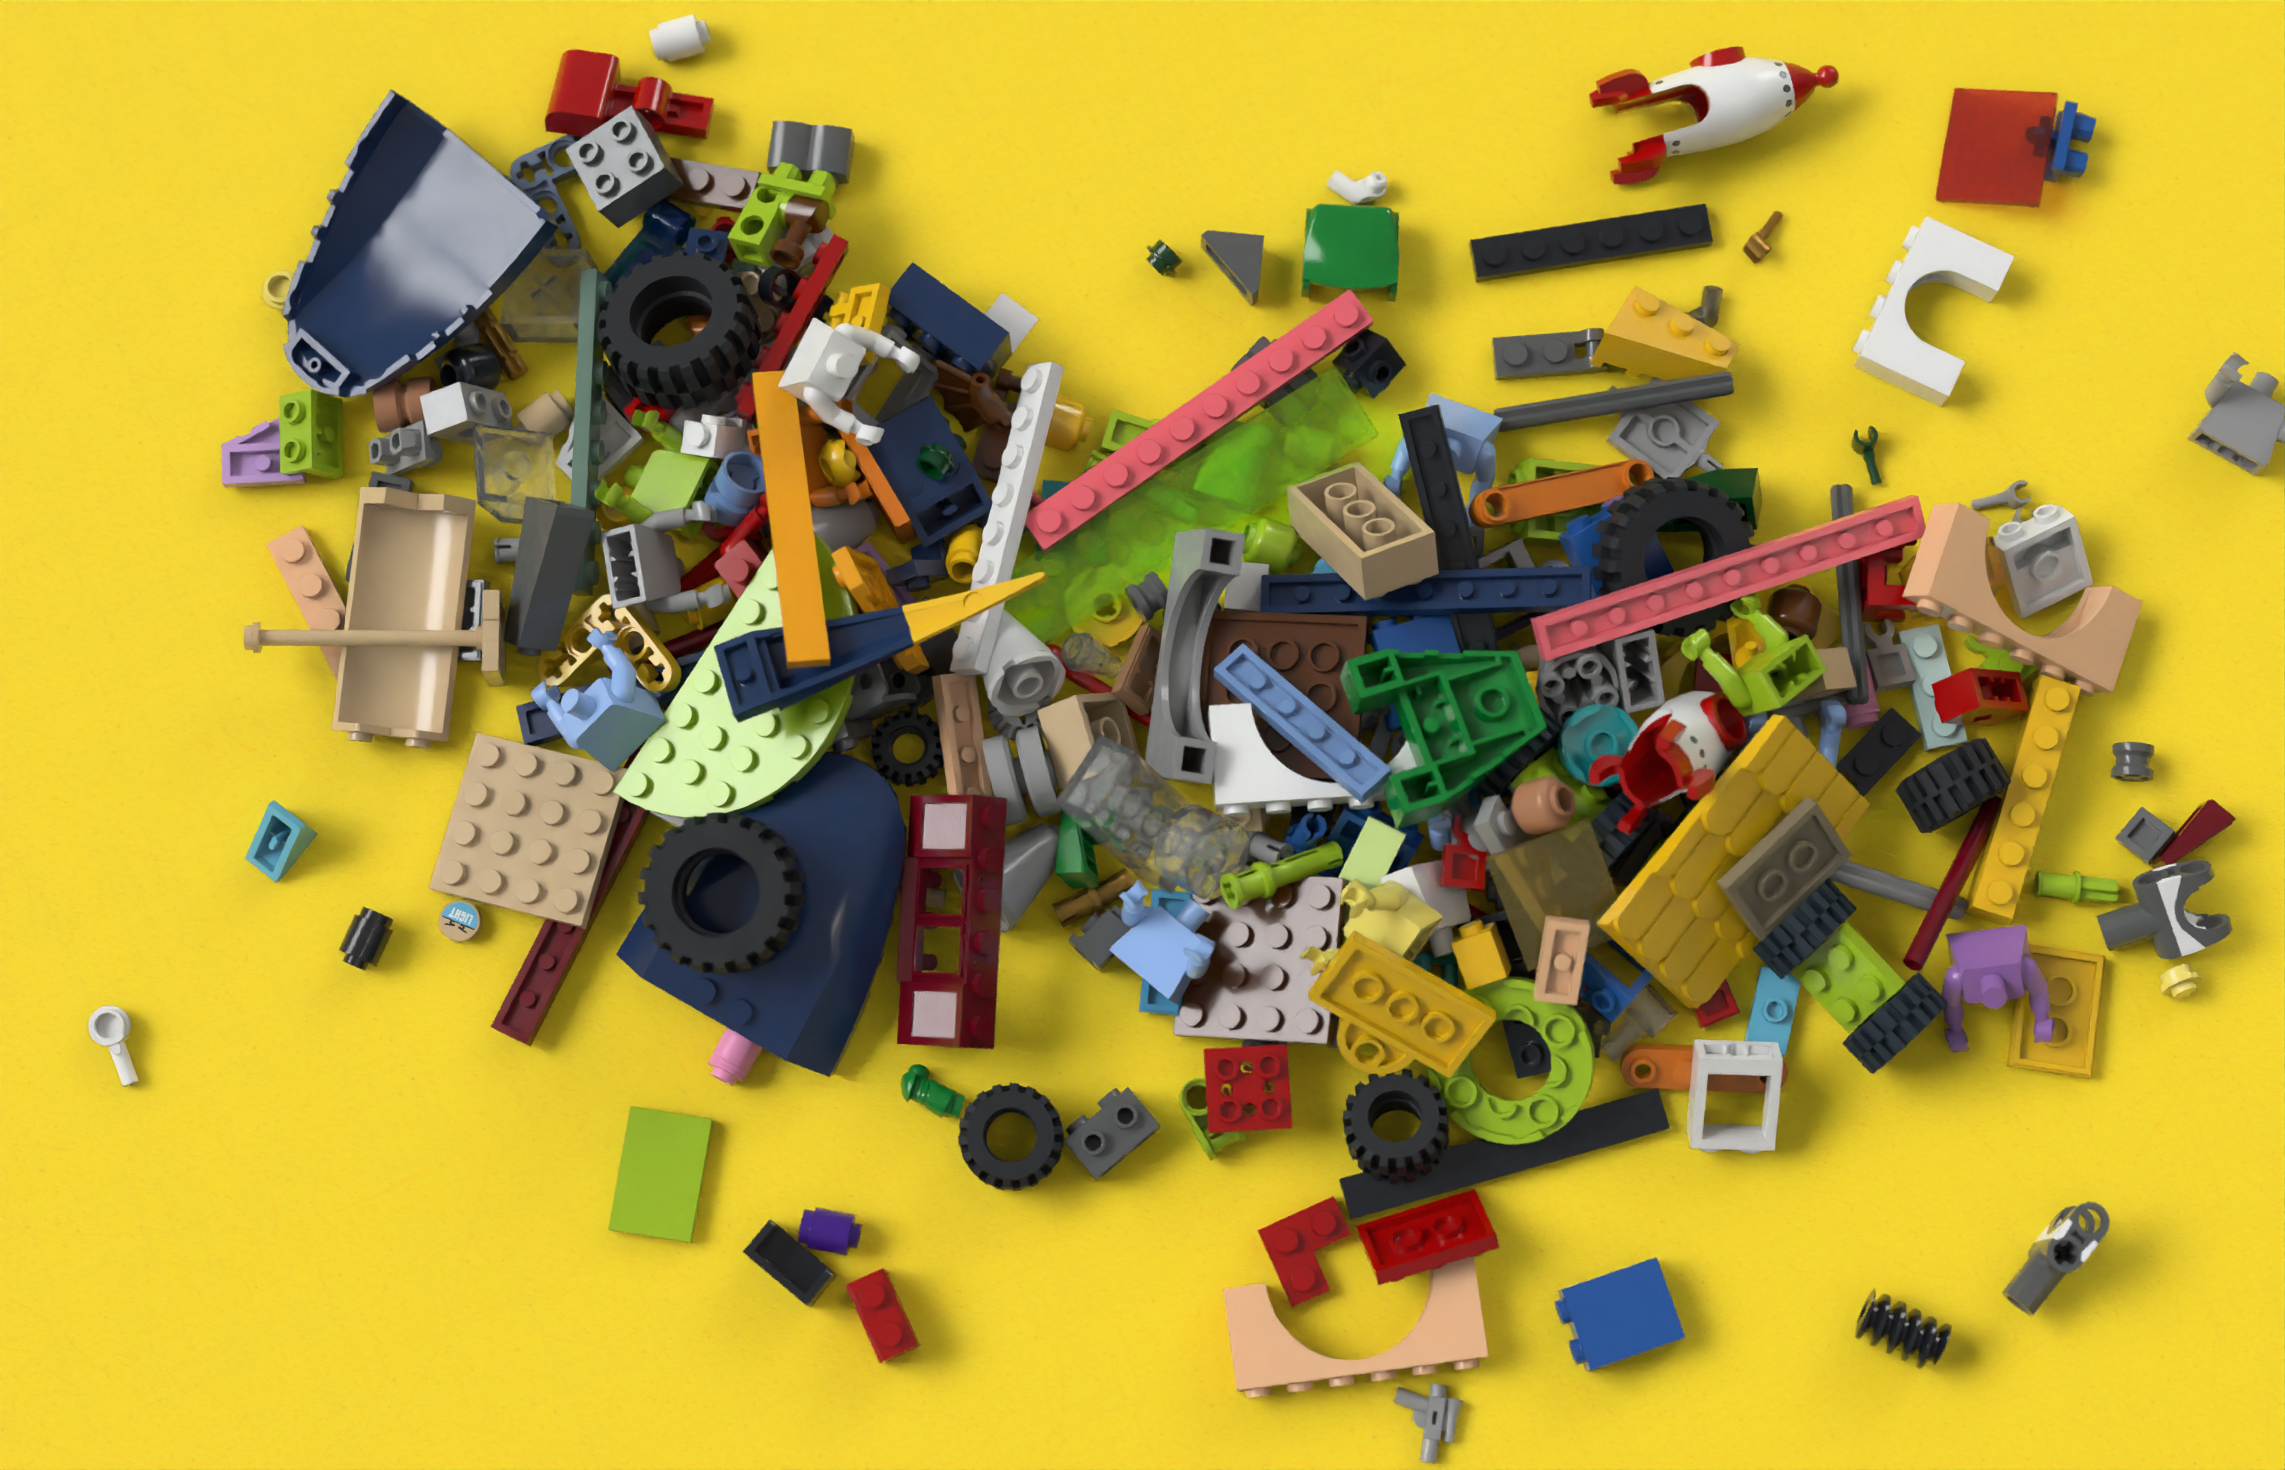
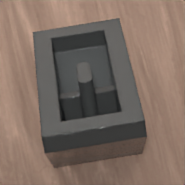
[1201,230,1264,306]

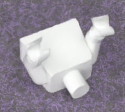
[778,318,920,446]

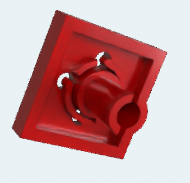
[1203,1044,1293,1134]

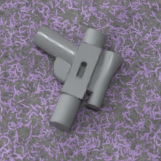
[1393,1383,1463,1463]

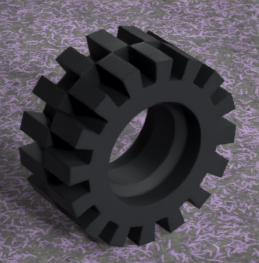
[871,710,944,787]

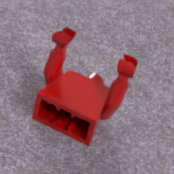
[714,492,769,599]

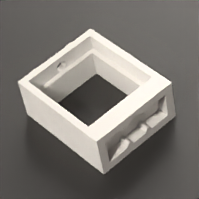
[1686,1040,1783,1154]

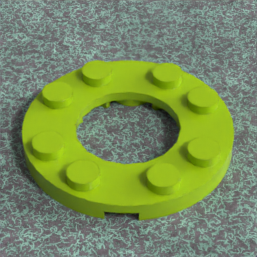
[1427,976,1595,1145]

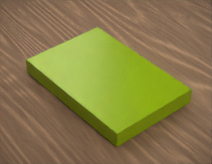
[608,1106,714,1243]

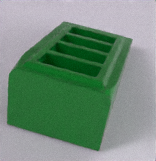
[1055,797,1099,889]

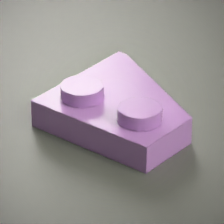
[222,417,306,488]

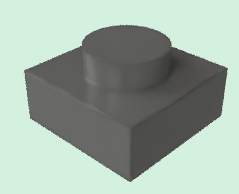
[2115,807,2176,866]

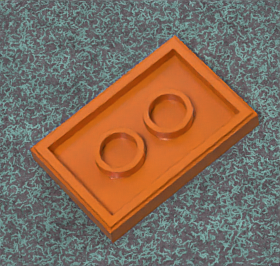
[837,429,915,545]

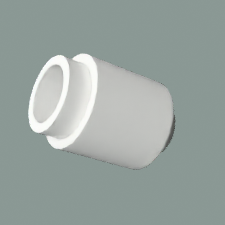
[650,14,711,62]

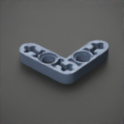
[510,134,583,263]

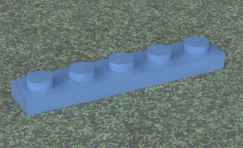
[1214,644,1392,804]

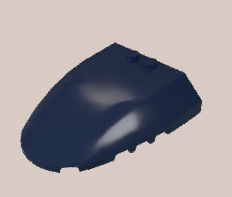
[282,89,559,398]
[616,752,907,1077]

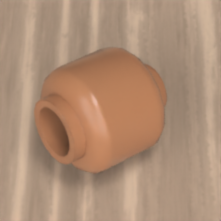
[1511,776,1576,835]

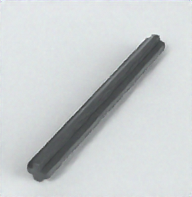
[1493,371,1734,432]
[1830,484,1869,705]

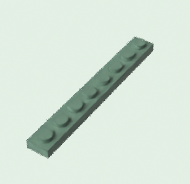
[570,269,612,596]

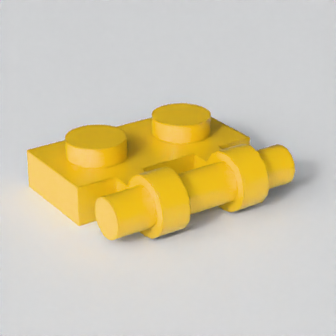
[828,283,891,366]

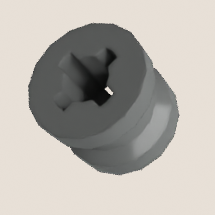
[1124,571,1168,623]
[2111,742,2154,782]

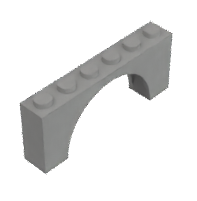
[1143,528,1245,784]

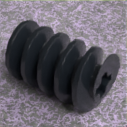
[1855,1288,1952,1369]

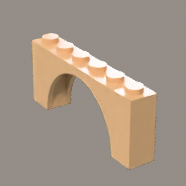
[1903,503,2142,697]
[1223,1257,1488,1398]

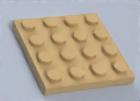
[429,733,628,929]

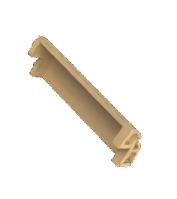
[332,487,476,749]

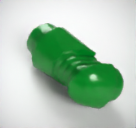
[901,1064,965,1119]

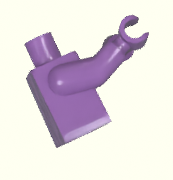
[1941,925,2055,1053]

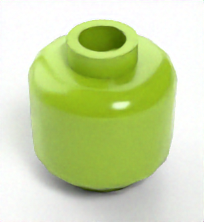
[1242,517,1302,575]

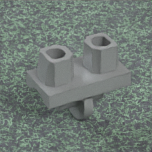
[369,420,443,477]

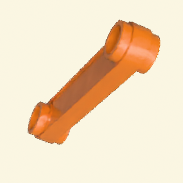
[1468,459,1654,528]

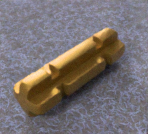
[473,307,528,380]

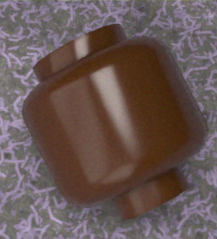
[1766,584,1822,641]

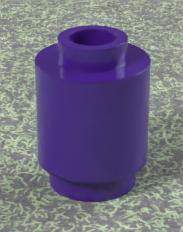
[798,1207,862,1256]

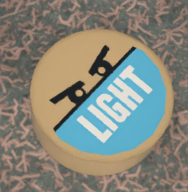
[439,900,482,943]

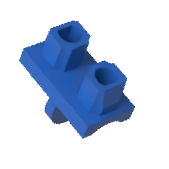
[2025,101,2096,183]

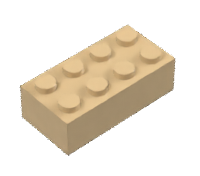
[1286,461,1439,601]

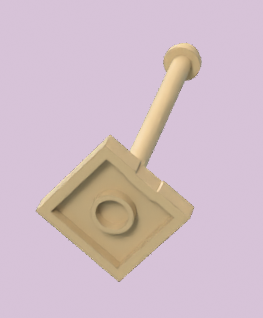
[244,590,507,686]

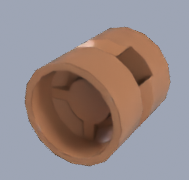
[373,376,437,433]

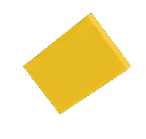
[2007,944,2106,1079]

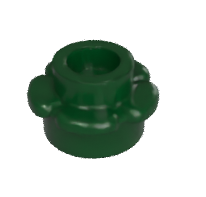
[1146,239,1183,276]
[916,443,955,481]

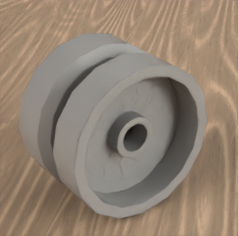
[982,725,1061,826]

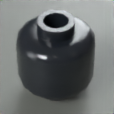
[440,343,502,390]

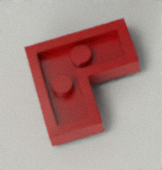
[1257,1196,1351,1307]

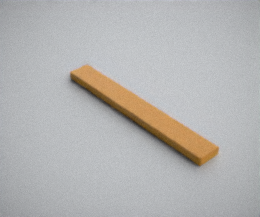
[752,370,830,669]

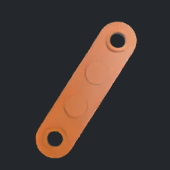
[1620,1043,1788,1093]

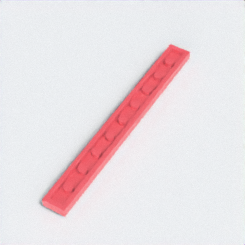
[1024,289,1374,553]
[1530,495,1926,661]

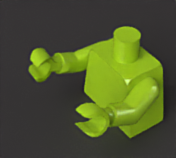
[594,409,720,541]
[1681,593,1827,717]

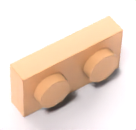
[1533,915,1590,1005]

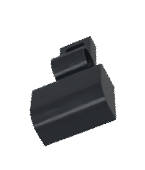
[1457,906,1551,1079]

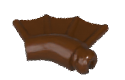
[933,360,1014,433]

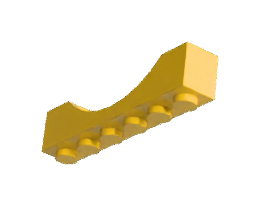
[1966,675,2081,926]

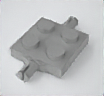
[1606,377,1724,479]

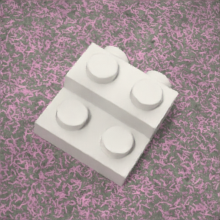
[1988,504,2093,619]

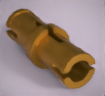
[1052,868,1134,928]

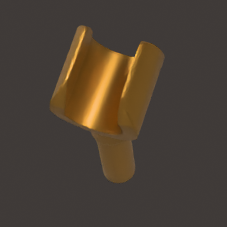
[1743,211,1783,264]

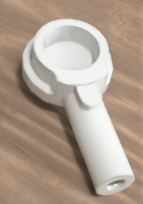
[88,1005,139,1087]

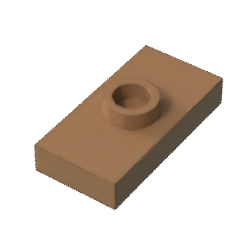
[1111,624,1162,715]

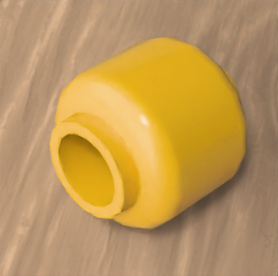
[1045,395,1091,451]

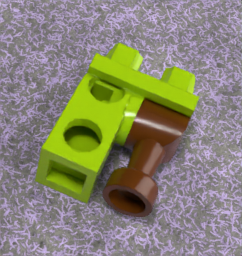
[727,162,836,270]

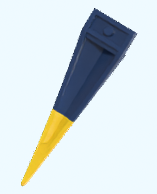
[713,572,1049,723]

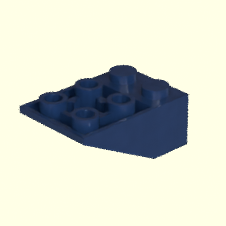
[867,395,992,548]

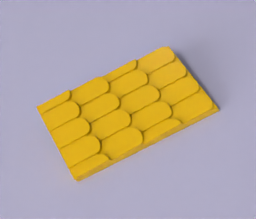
[1596,715,1870,1009]

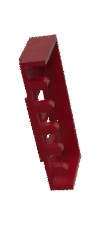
[896,794,1007,1049]

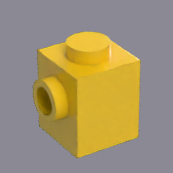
[1451,920,1511,990]

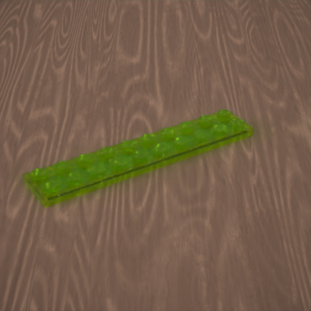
[1005,366,1379,645]

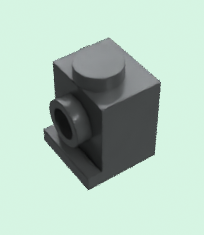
[1069,905,1131,972]

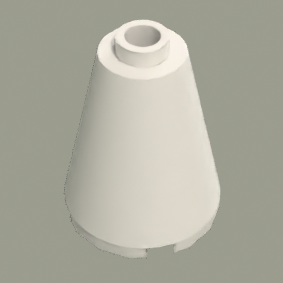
[982,608,1066,716]

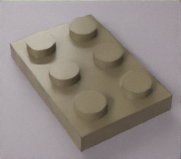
[1717,797,1852,941]

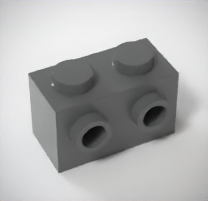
[1064,1087,1160,1182]

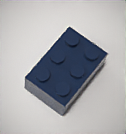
[886,262,1012,381]

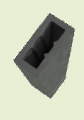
[503,496,595,656]

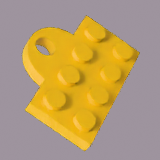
[1308,930,1496,1078]

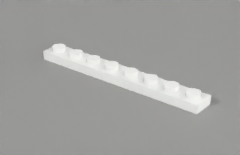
[950,361,1064,676]

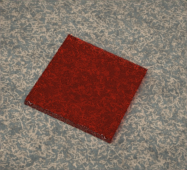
[1935,87,2058,208]

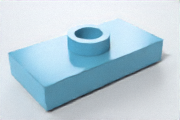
[1744,966,1801,1057]

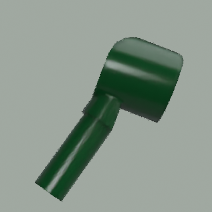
[1851,426,1882,485]

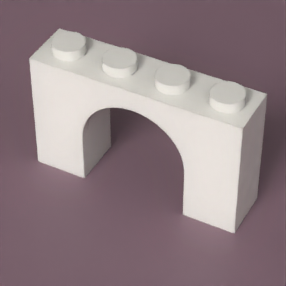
[1852,216,2014,407]

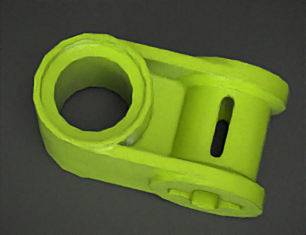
[1179,1078,1246,1160]

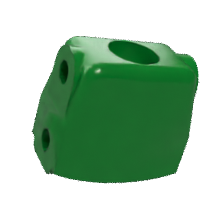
[1301,204,1399,302]

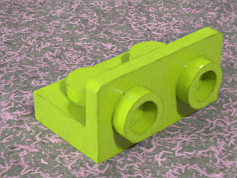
[279,389,343,480]

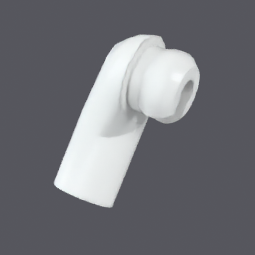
[1326,170,1388,205]

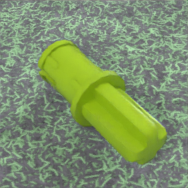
[2033,870,2119,904]

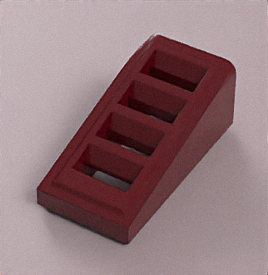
[2151,799,2236,869]

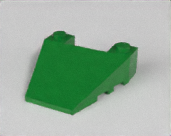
[1340,649,1547,829]

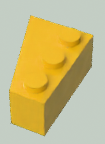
[1589,285,1741,400]

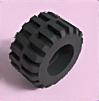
[1895,738,2011,833]
[1343,1069,1450,1184]
[958,1083,1064,1191]

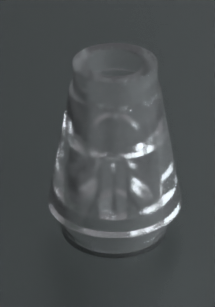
[1061,633,1122,680]

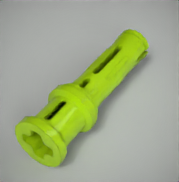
[1220,841,1343,910]

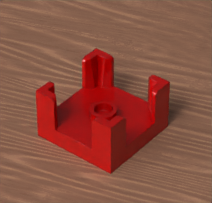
[1858,540,1917,623]

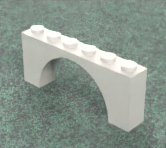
[1208,703,1457,817]

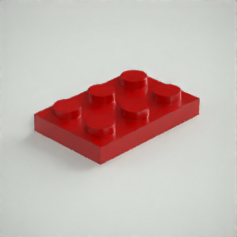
[1356,1189,1499,1285]

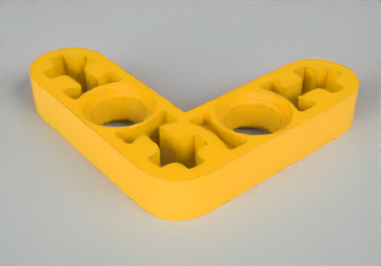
[537,594,681,693]

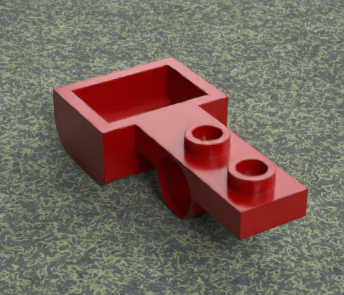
[545,49,714,139]

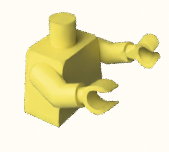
[1300,879,1443,976]

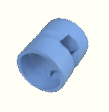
[704,450,766,527]

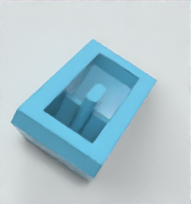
[245,800,318,883]

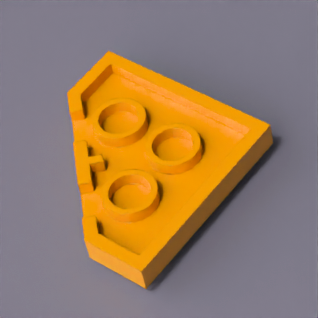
[831,546,930,675]

